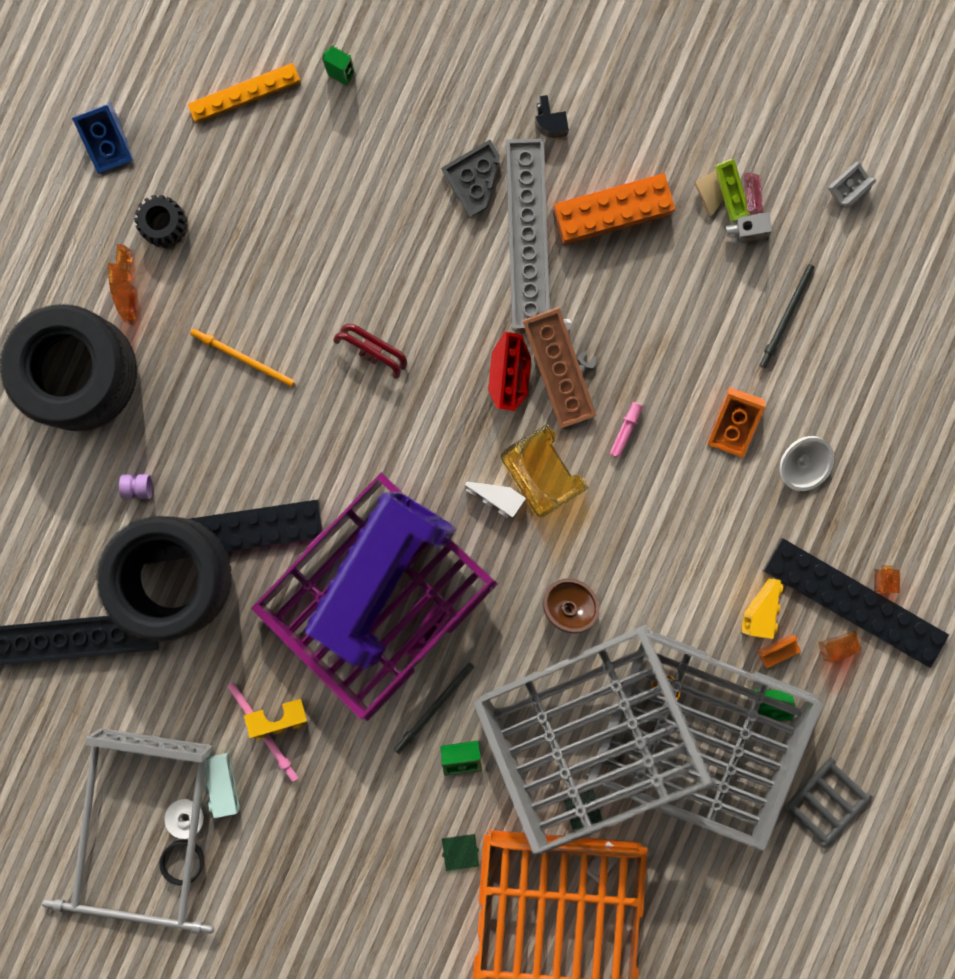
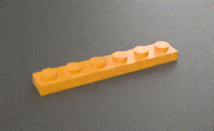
[188,63,301,123]

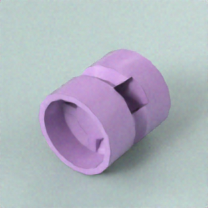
[119,474,153,499]

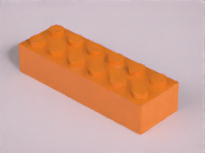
[553,173,675,246]

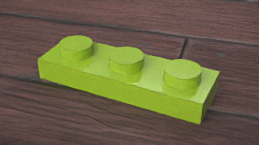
[714,159,750,221]

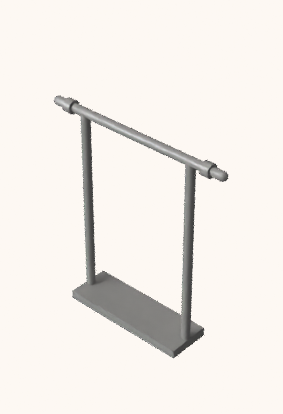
[42,728,214,934]

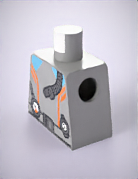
[726,212,772,242]

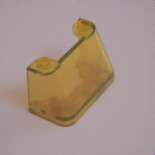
[501,424,589,518]

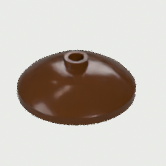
[543,579,600,634]

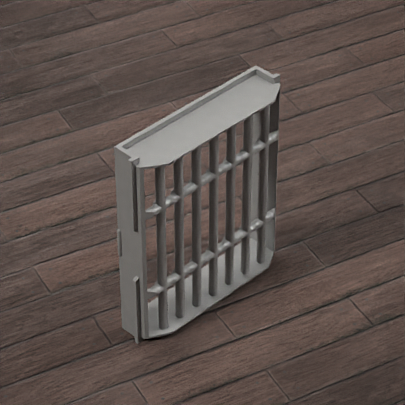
[473,624,717,854]
[584,630,823,850]

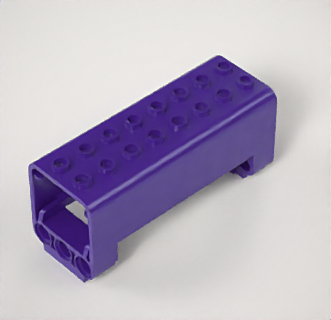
[305,492,457,669]

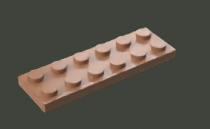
[522,307,597,429]

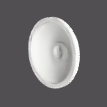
[780,436,834,491]

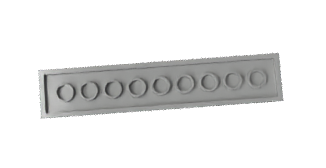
[506,138,550,330]

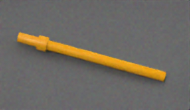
[190,328,295,387]

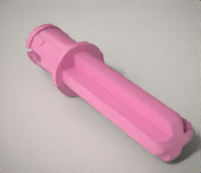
[610,402,643,458]

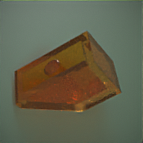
[818,631,862,663]

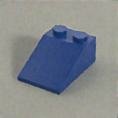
[72,102,133,173]

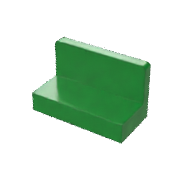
[754,690,795,721]
[440,740,482,776]

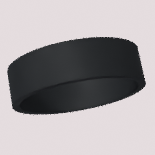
[159,840,205,886]

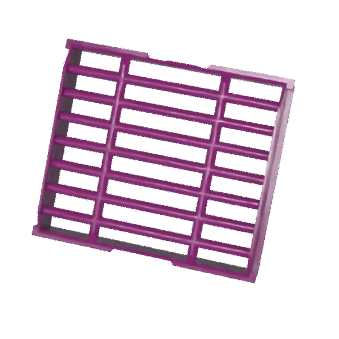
[251,472,498,721]

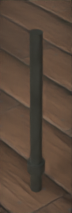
[759,264,815,369]
[394,662,475,754]

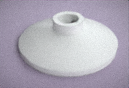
[165,799,204,839]

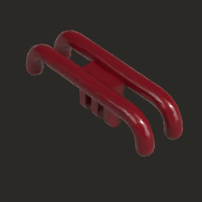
[333,323,408,379]

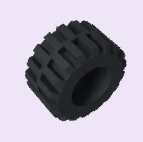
[134,195,188,248]

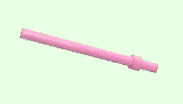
[227,682,299,782]

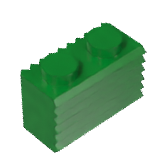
[322,45,355,86]

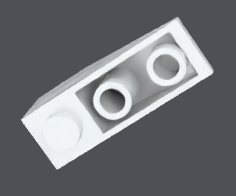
[465,482,526,518]

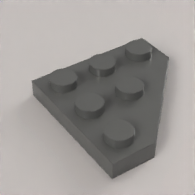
[441,140,500,218]

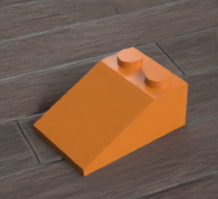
[707,387,765,457]

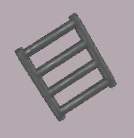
[783,757,873,848]

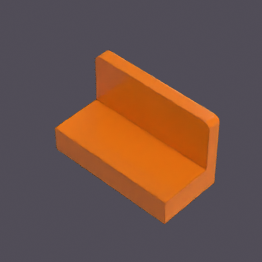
[757,634,801,668]

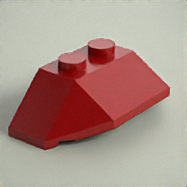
[488,332,531,411]

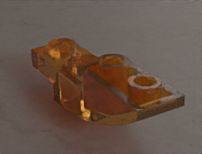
[108,244,137,325]

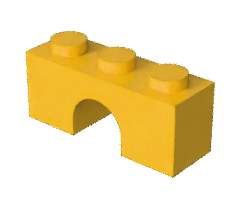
[244,698,307,740]

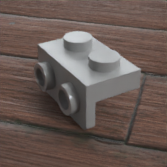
[827,162,877,206]

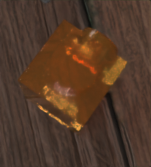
[874,565,900,593]

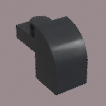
[535,95,569,138]

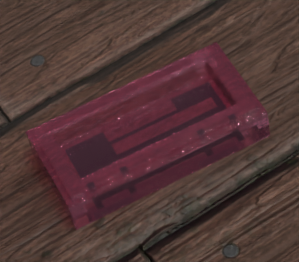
[744,172,763,214]

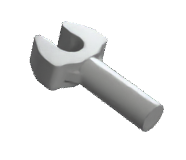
[577,351,596,375]

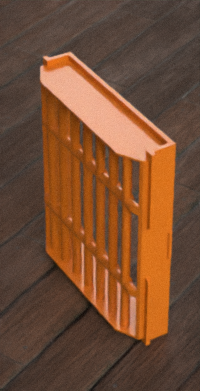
[473,830,648,979]

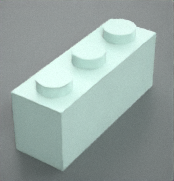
[205,752,240,818]

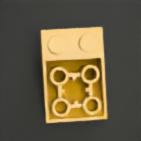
[741,578,783,639]

